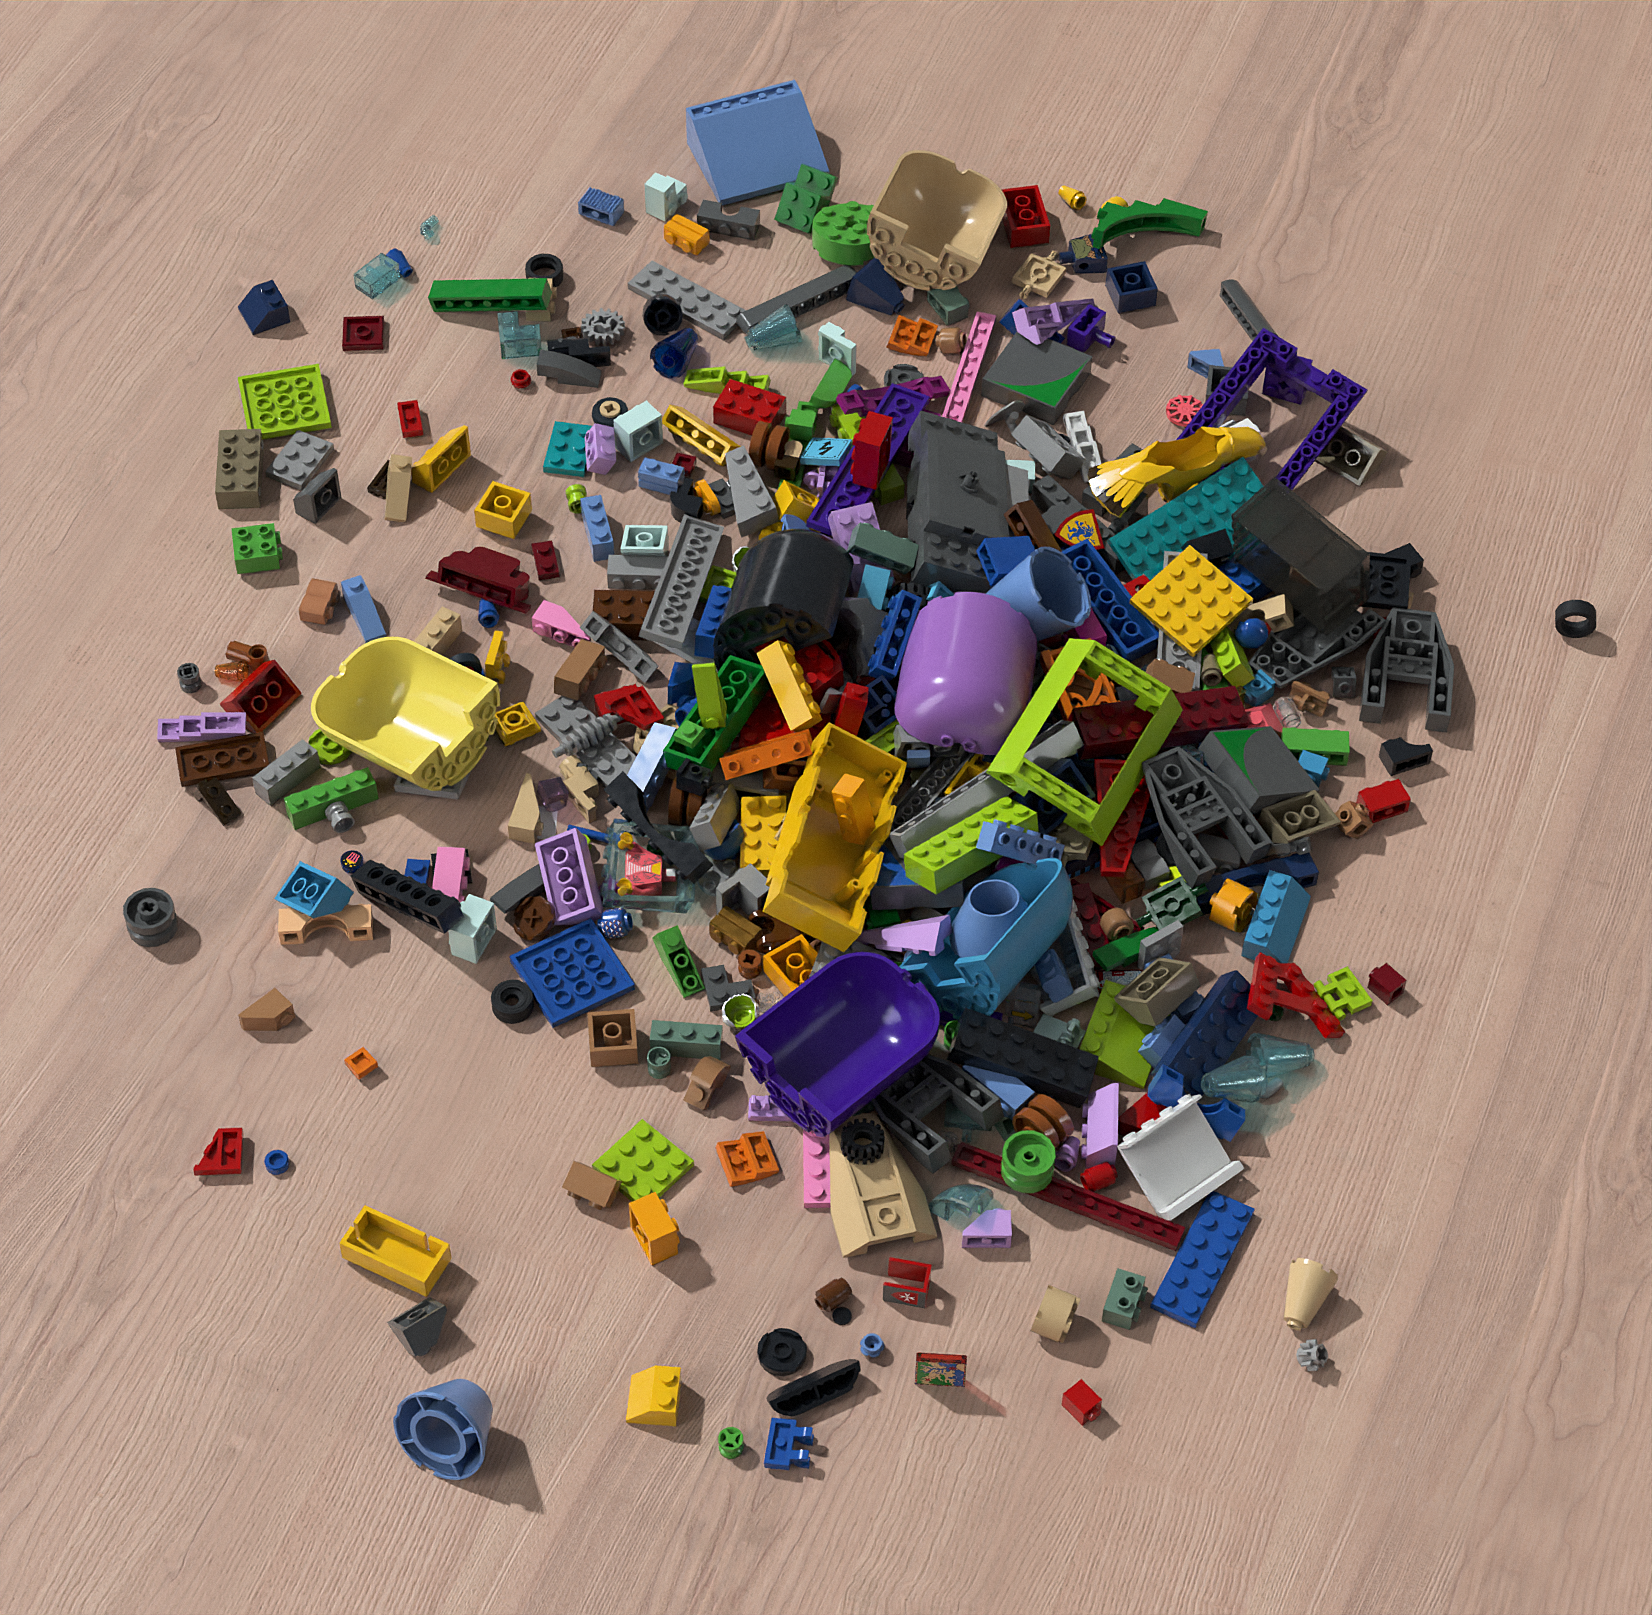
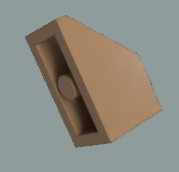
[238,988,295,1031]

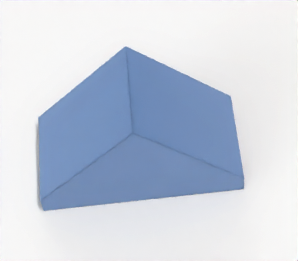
[1187,349,1224,378]

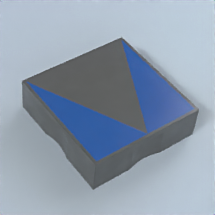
[870,836,965,910]

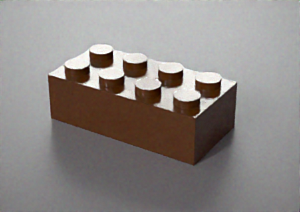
[592,590,655,641]

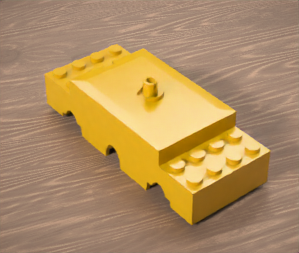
[763,722,907,952]

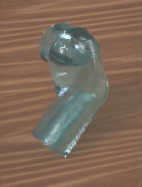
[420,215,439,240]

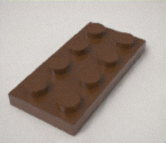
[175,732,269,787]

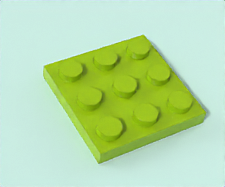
[592,1119,694,1202]

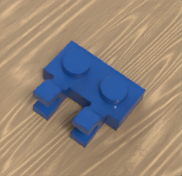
[764,1418,814,1470]

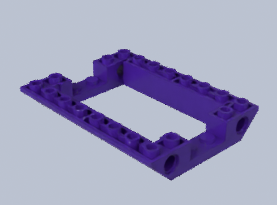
[1176,328,1368,508]

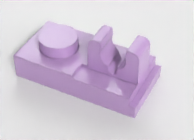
[748,1095,793,1122]

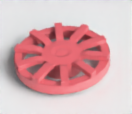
[1166,395,1203,427]

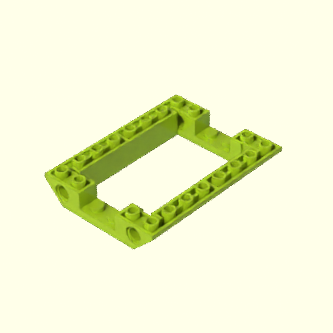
[986,638,1183,846]

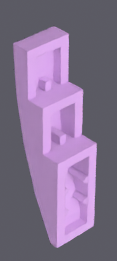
[157,712,246,742]

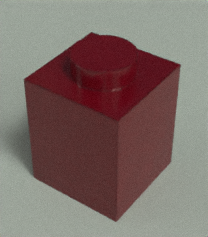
[1367,963,1407,1006]

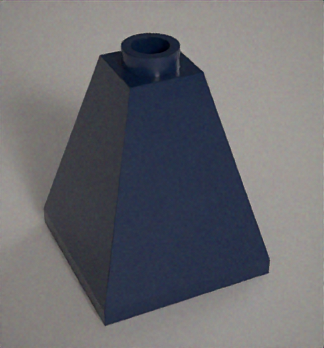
[846,258,905,315]

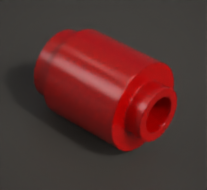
[1080,1161,1118,1192]

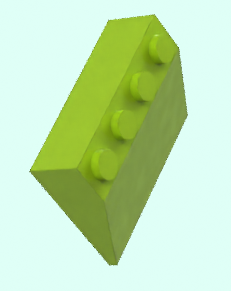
[1080,980,1171,1089]

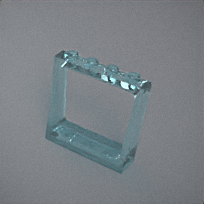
[599,818,698,914]

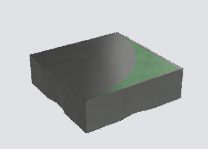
[981,332,1092,425]
[1197,726,1320,814]

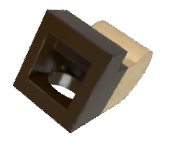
[774,440,803,482]

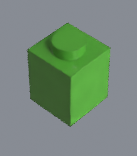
[785,409,816,441]

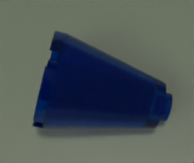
[650,328,698,378]

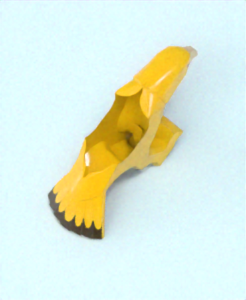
[1087,426,1267,518]

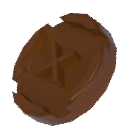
[513,896,556,942]

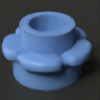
[860,1333,884,1358]

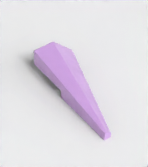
[1012,298,1095,345]
[855,915,952,956]

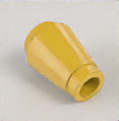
[1058,185,1087,210]

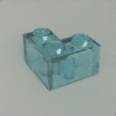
[497,311,542,359]

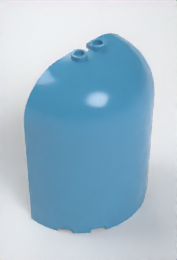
[899,858,1073,1020]

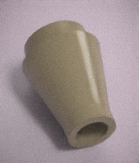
[1201,654,1223,686]

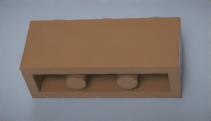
[554,639,607,701]

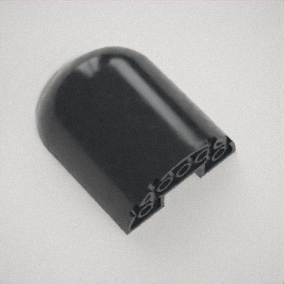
[713,529,854,671]

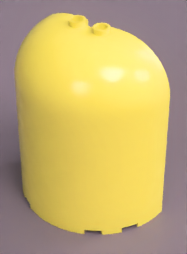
[311,637,500,791]

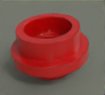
[510,369,531,388]

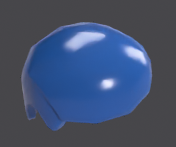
[1234,618,1268,649]

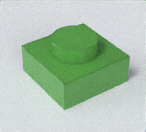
[673,720,706,749]

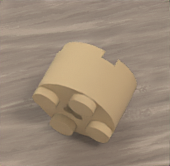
[1030,1285,1081,1343]

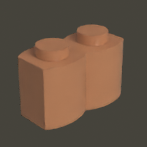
[299,578,341,625]

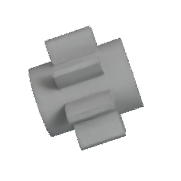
[1296,1339,1328,1372]

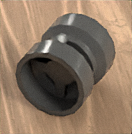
[177,663,202,693]

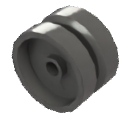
[123,888,178,947]

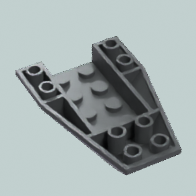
[1249,576,1386,689]

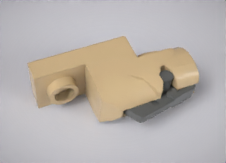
[559,755,599,823]

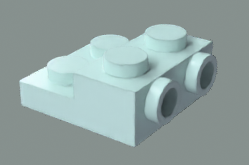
[818,322,856,376]

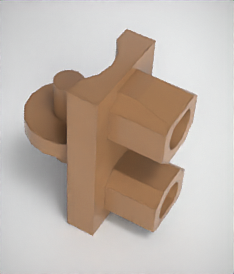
[1287,680,1330,717]

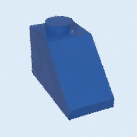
[667,662,696,705]

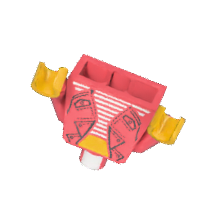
[616,832,676,902]

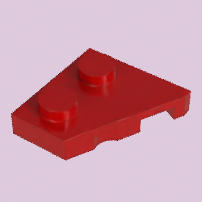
[605,685,664,731]

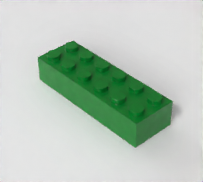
[663,655,771,772]

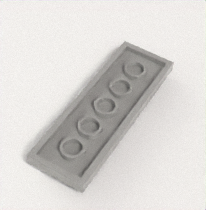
[628,261,746,340]
[535,696,636,788]

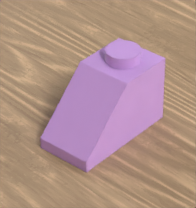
[962,1208,1012,1248]

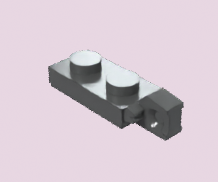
[1260,837,1312,859]

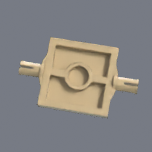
[1012,251,1066,299]

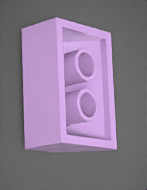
[1081,1083,1119,1168]

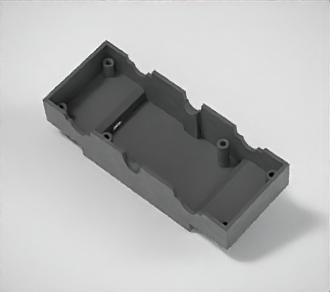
[907,411,1009,594]

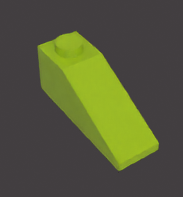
[692,663,727,729]

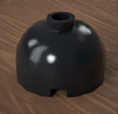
[642,294,683,336]

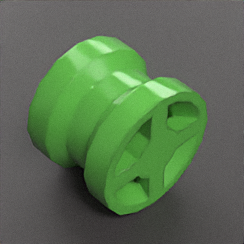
[718,1427,744,1459]

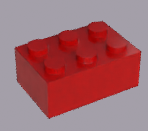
[1001,185,1050,248]
[713,379,786,436]
[850,411,893,490]

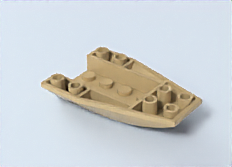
[829,1112,937,1258]

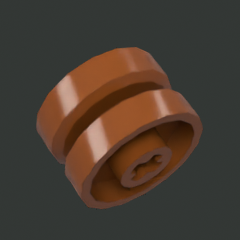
[748,421,790,471]
[1012,1094,1074,1149]

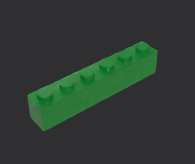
[428,278,552,312]

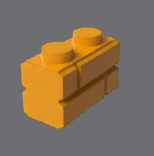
[663,214,710,256]

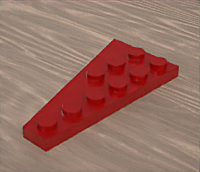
[1094,759,1150,877]

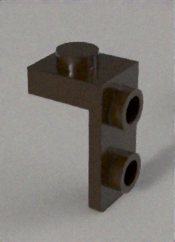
[193,777,241,826]

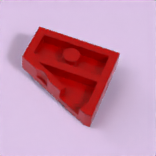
[193,1128,244,1176]

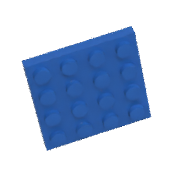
[509,918,635,1028]

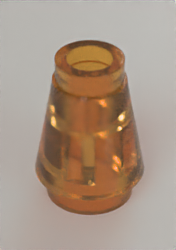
[215,661,249,682]

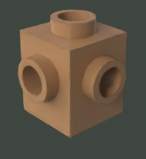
[1334,801,1374,839]

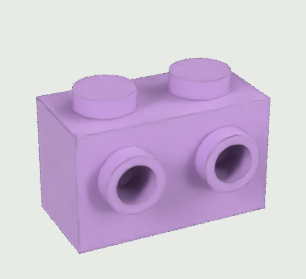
[585,423,616,475]

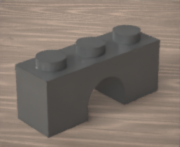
[697,200,760,240]

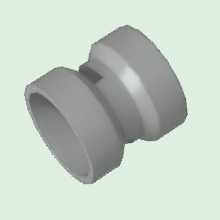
[325,801,355,833]

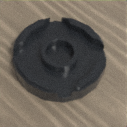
[757,1328,807,1376]

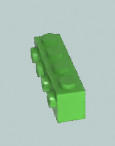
[284,767,379,830]

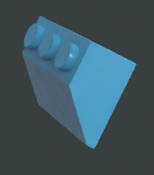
[274,861,354,919]

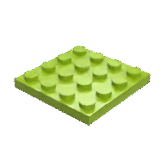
[238,364,332,439]

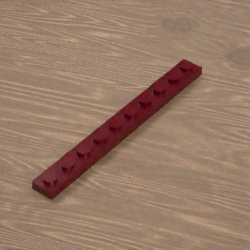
[951,1141,1185,1251]

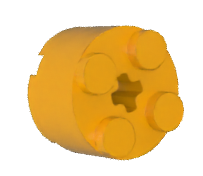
[1209,878,1259,933]

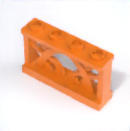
[1039,638,1120,721]

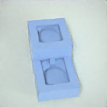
[907,750,930,768]

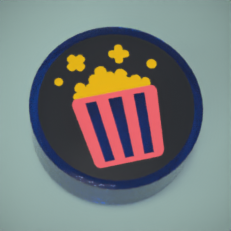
[340,850,364,873]

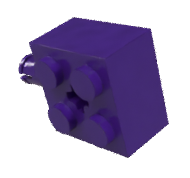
[1262,356,1314,405]

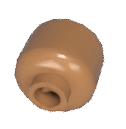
[936,327,967,354]
[1100,908,1134,941]

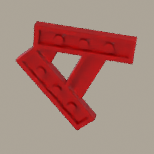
[1247,952,1345,1039]

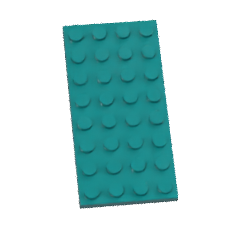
[1107,457,1291,588]

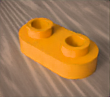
[693,479,721,516]

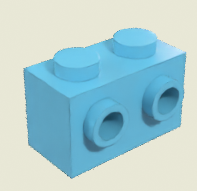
[857,564,894,611]

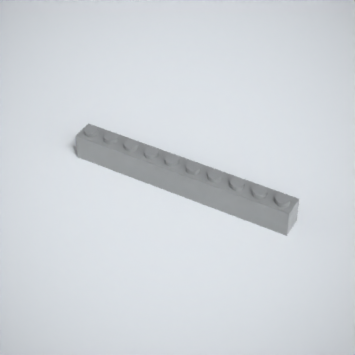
[889,720,1084,858]

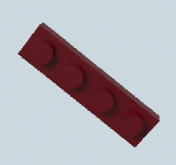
[1072,883,1109,971]

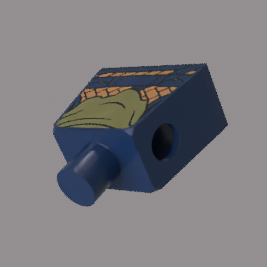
[1059,234,1108,274]

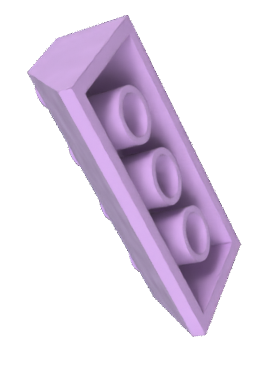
[535,828,604,925]

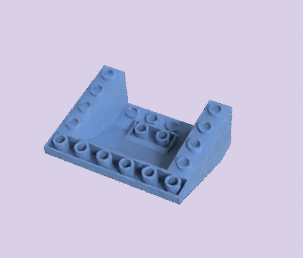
[686,80,830,205]

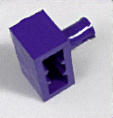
[1067,304,1116,353]

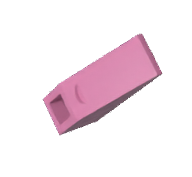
[532,600,591,648]

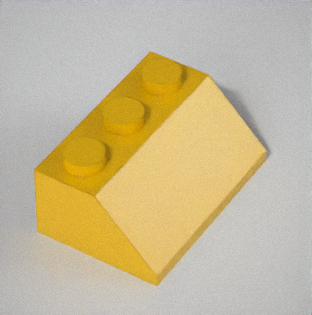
[411,425,471,493]

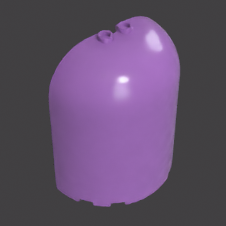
[895,592,1037,755]

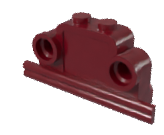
[425,547,531,614]

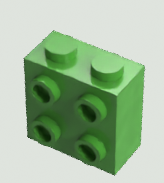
[231,523,283,574]

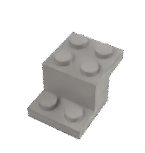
[716,863,770,921]

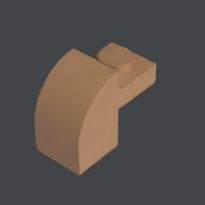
[683,1056,731,1110]

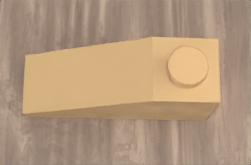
[384,454,412,522]
[508,773,544,844]

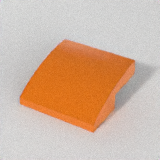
[886,315,938,356]
[715,1131,779,1187]

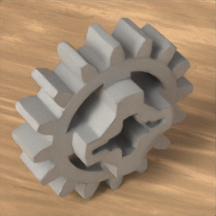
[581,308,625,346]

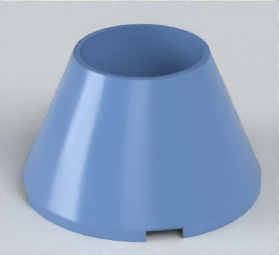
[949,880,1029,958]
[393,1379,493,1480]

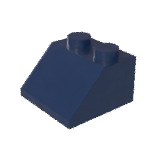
[238,280,290,335]

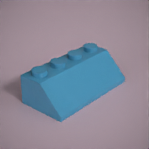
[1241,870,1311,963]

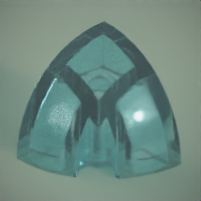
[928,1184,993,1221]

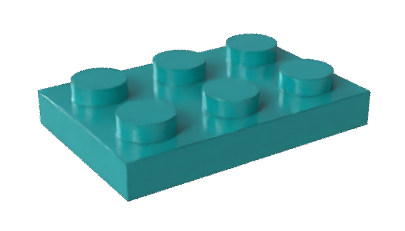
[543,421,592,477]

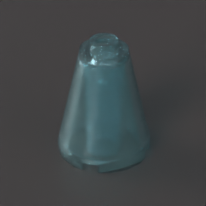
[744,304,803,350]
[1246,1033,1315,1080]
[1201,1055,1268,1103]

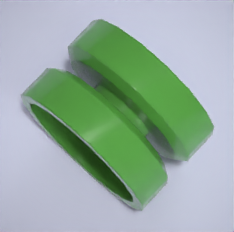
[1001,1130,1056,1193]

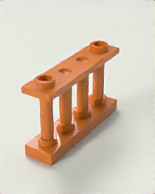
[719,728,813,780]

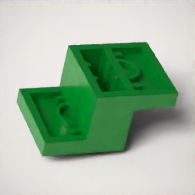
[774,164,838,233]

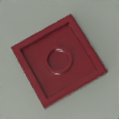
[342,316,384,351]

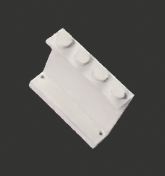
[1117,1094,1244,1220]

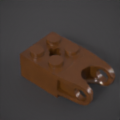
[748,908,816,954]

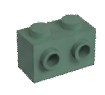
[1102,1268,1148,1330]

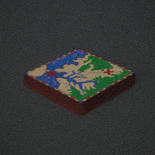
[915,1352,967,1387]

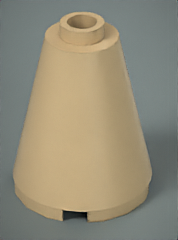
[1284,1258,1338,1331]

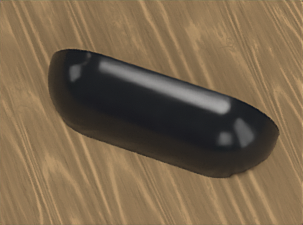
[766,1359,861,1416]

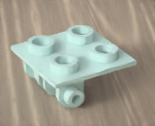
[1033,1013,1086,1048]

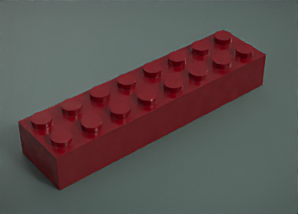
[1067,686,1250,760]

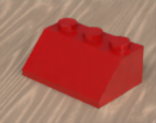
[220,659,301,733]

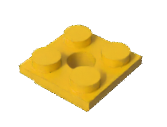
[495,702,541,746]

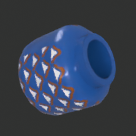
[597,908,633,939]

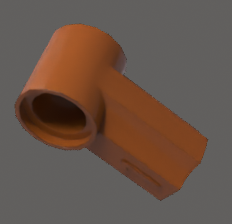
[226,641,270,671]

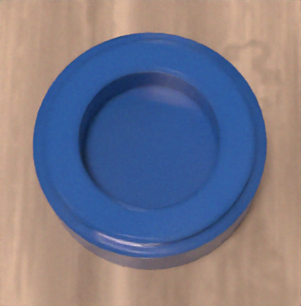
[264,1150,290,1175]

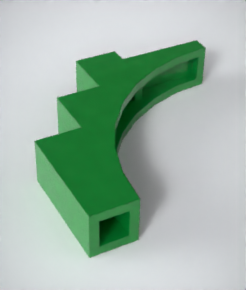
[1091,198,1208,249]

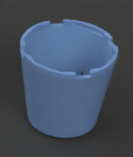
[986,547,1091,642]

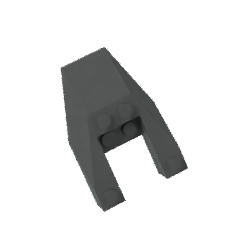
[1359,607,1454,732]
[1142,746,1272,889]
[871,1054,1004,1174]

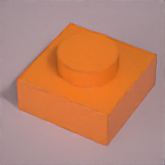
[344,1047,378,1080]

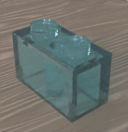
[354,253,401,300]

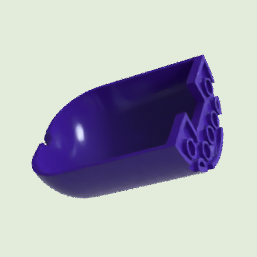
[735,952,940,1137]

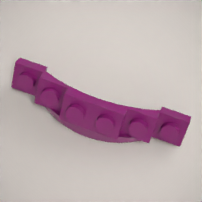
[836,376,951,417]

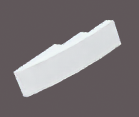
[1063,411,1101,483]

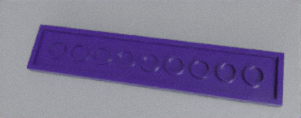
[806,383,930,536]

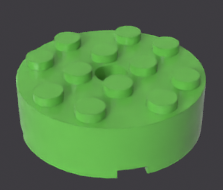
[812,201,875,265]

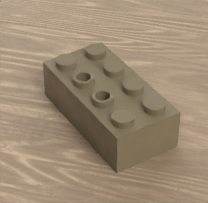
[215,429,264,509]

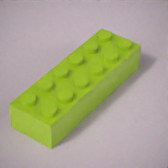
[903,796,1039,895]

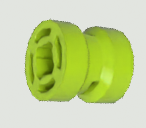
[565,484,587,514]

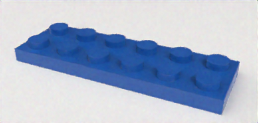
[1150,1191,1255,1328]

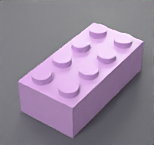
[828,502,895,598]

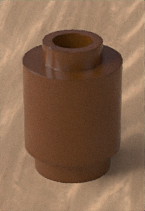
[814,1277,852,1312]

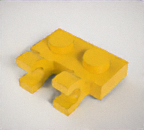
[485,630,511,684]

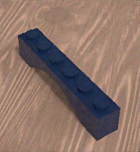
[1186,853,1319,916]

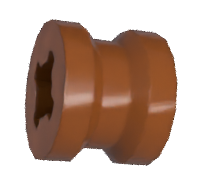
[738,950,761,979]

